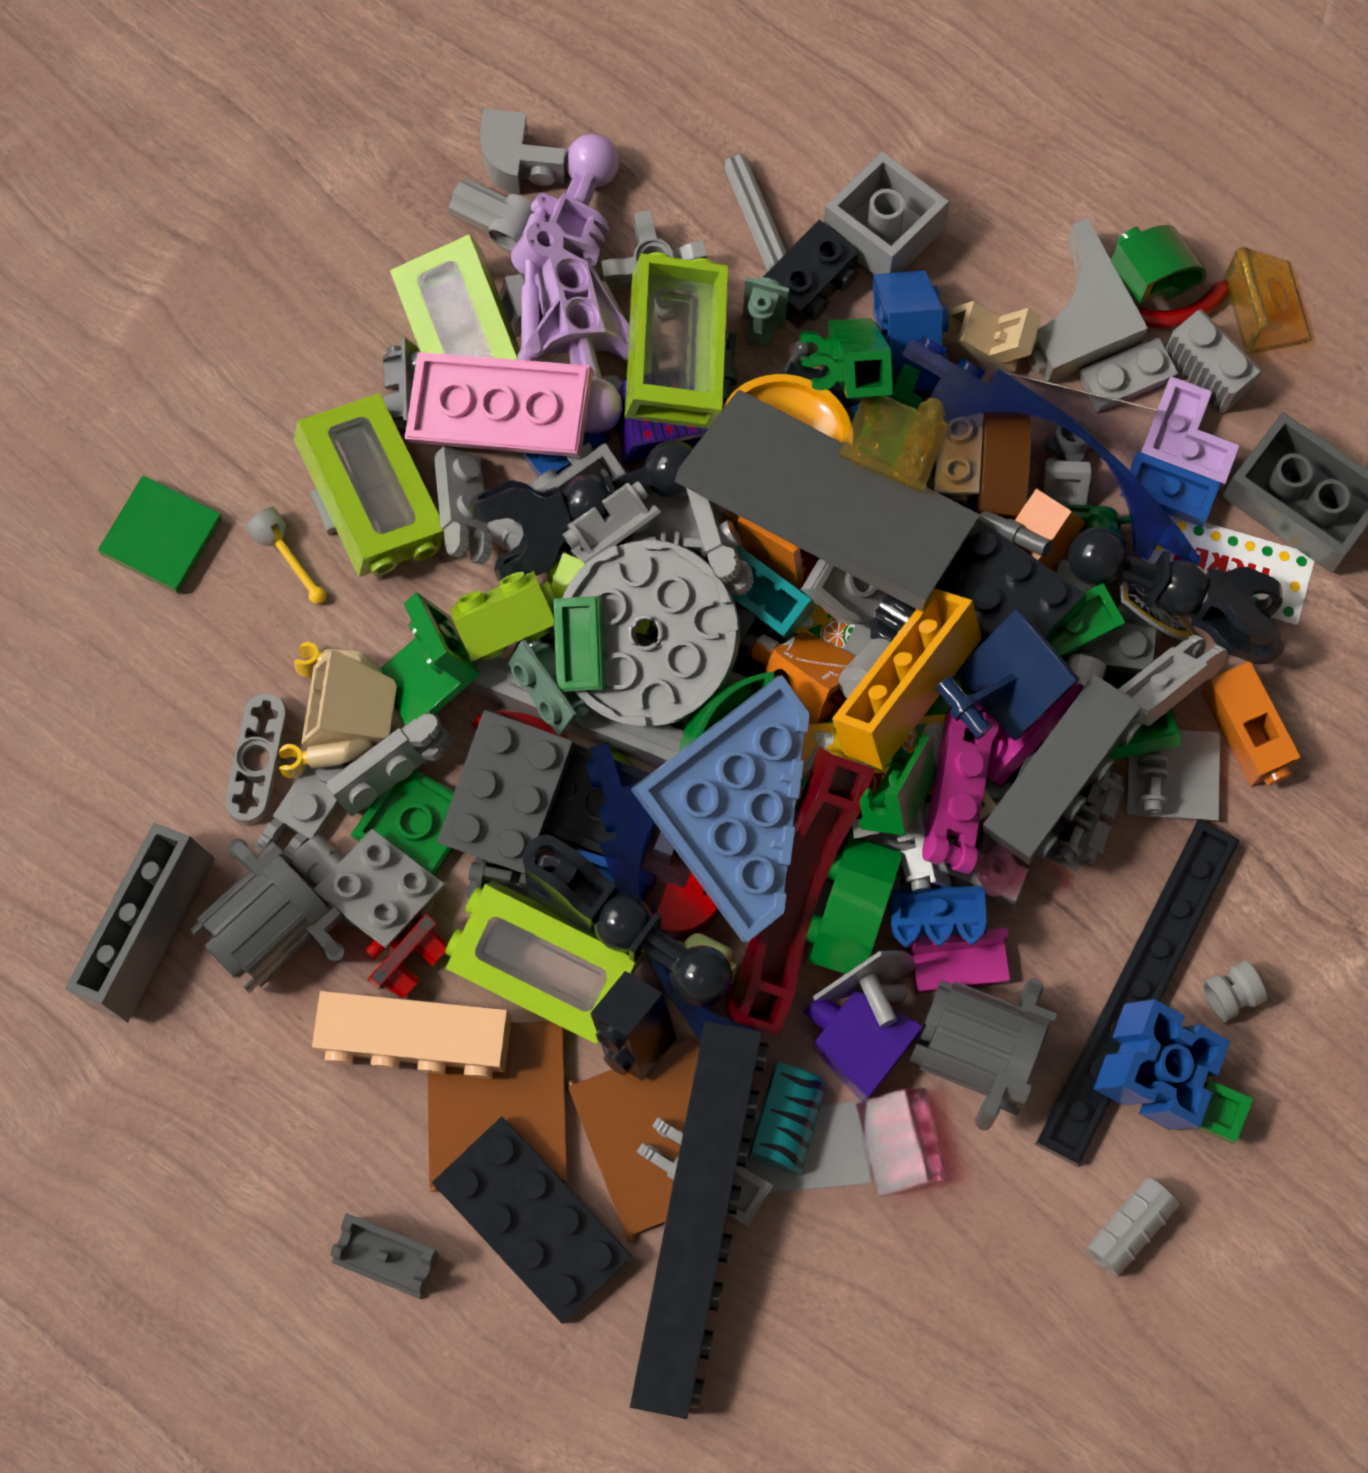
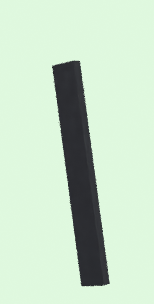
[1035,819,1240,1167]

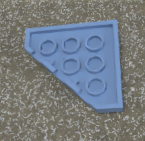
[631,675,810,942]

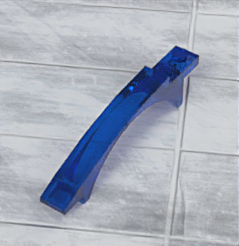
[901,335,1201,566]
[585,743,756,1090]

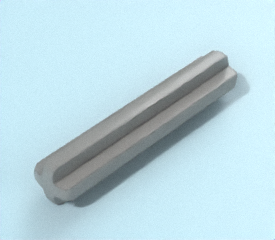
[724,154,787,271]

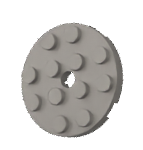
[562,540,740,726]

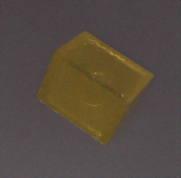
[1224,247,1313,355]

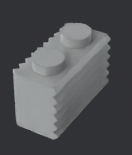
[1166,309,1263,414]

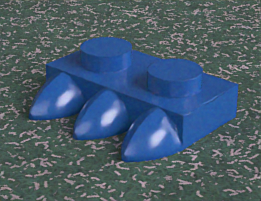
[891,886,987,948]

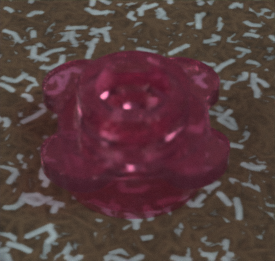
[973,843,1026,897]

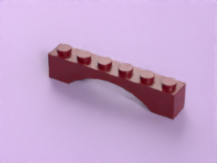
[726,746,875,1036]

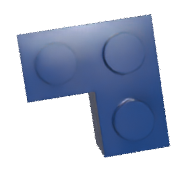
[873,270,949,391]

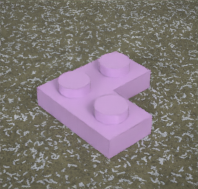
[1141,376,1240,490]

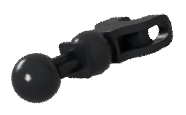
[468,440,693,582]
[1068,527,1284,664]
[523,835,732,1007]

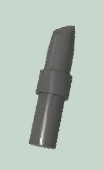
[978,511,1053,557]

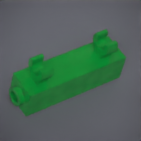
[799,318,893,398]

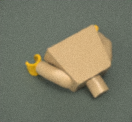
[279,642,406,778]

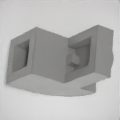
[480,109,566,195]

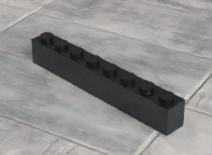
[629,1021,769,1419]

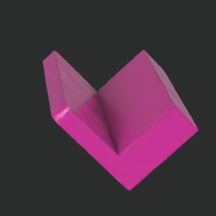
[910,928,1010,994]

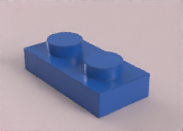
[1119,451,1221,527]

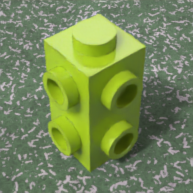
[450,571,556,661]

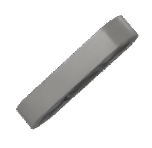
[225,693,288,826]

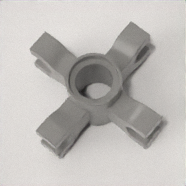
[600,210,707,321]

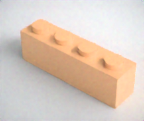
[312,991,512,1079]

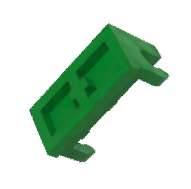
[859,734,937,835]

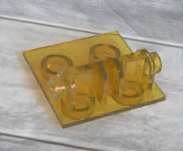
[838,396,950,493]

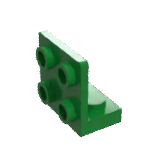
[380,592,480,725]

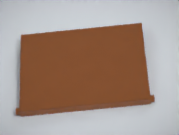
[428,1021,567,1192]
[566,1036,747,1242]

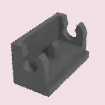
[330,1213,439,1299]

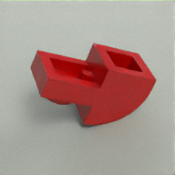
[657,872,719,940]

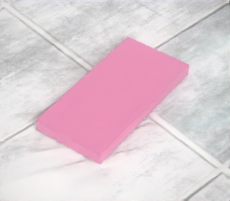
[405,352,593,457]

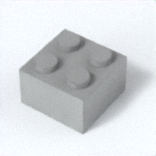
[824,152,949,274]

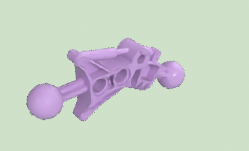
[511,133,630,434]

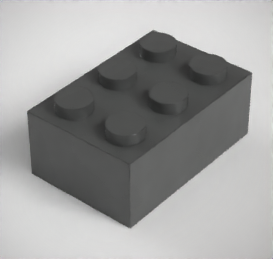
[1222,412,1368,573]
[437,710,576,874]

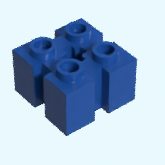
[1094,999,1230,1130]

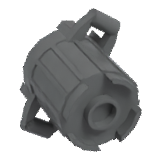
[190,839,344,994]
[909,978,1057,1131]

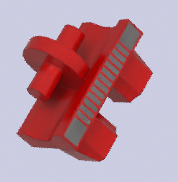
[365,914,448,999]

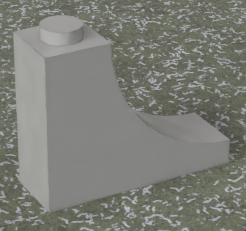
[1027,218,1147,386]

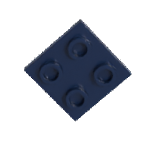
[935,608,1080,741]

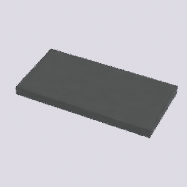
[674,389,980,611]

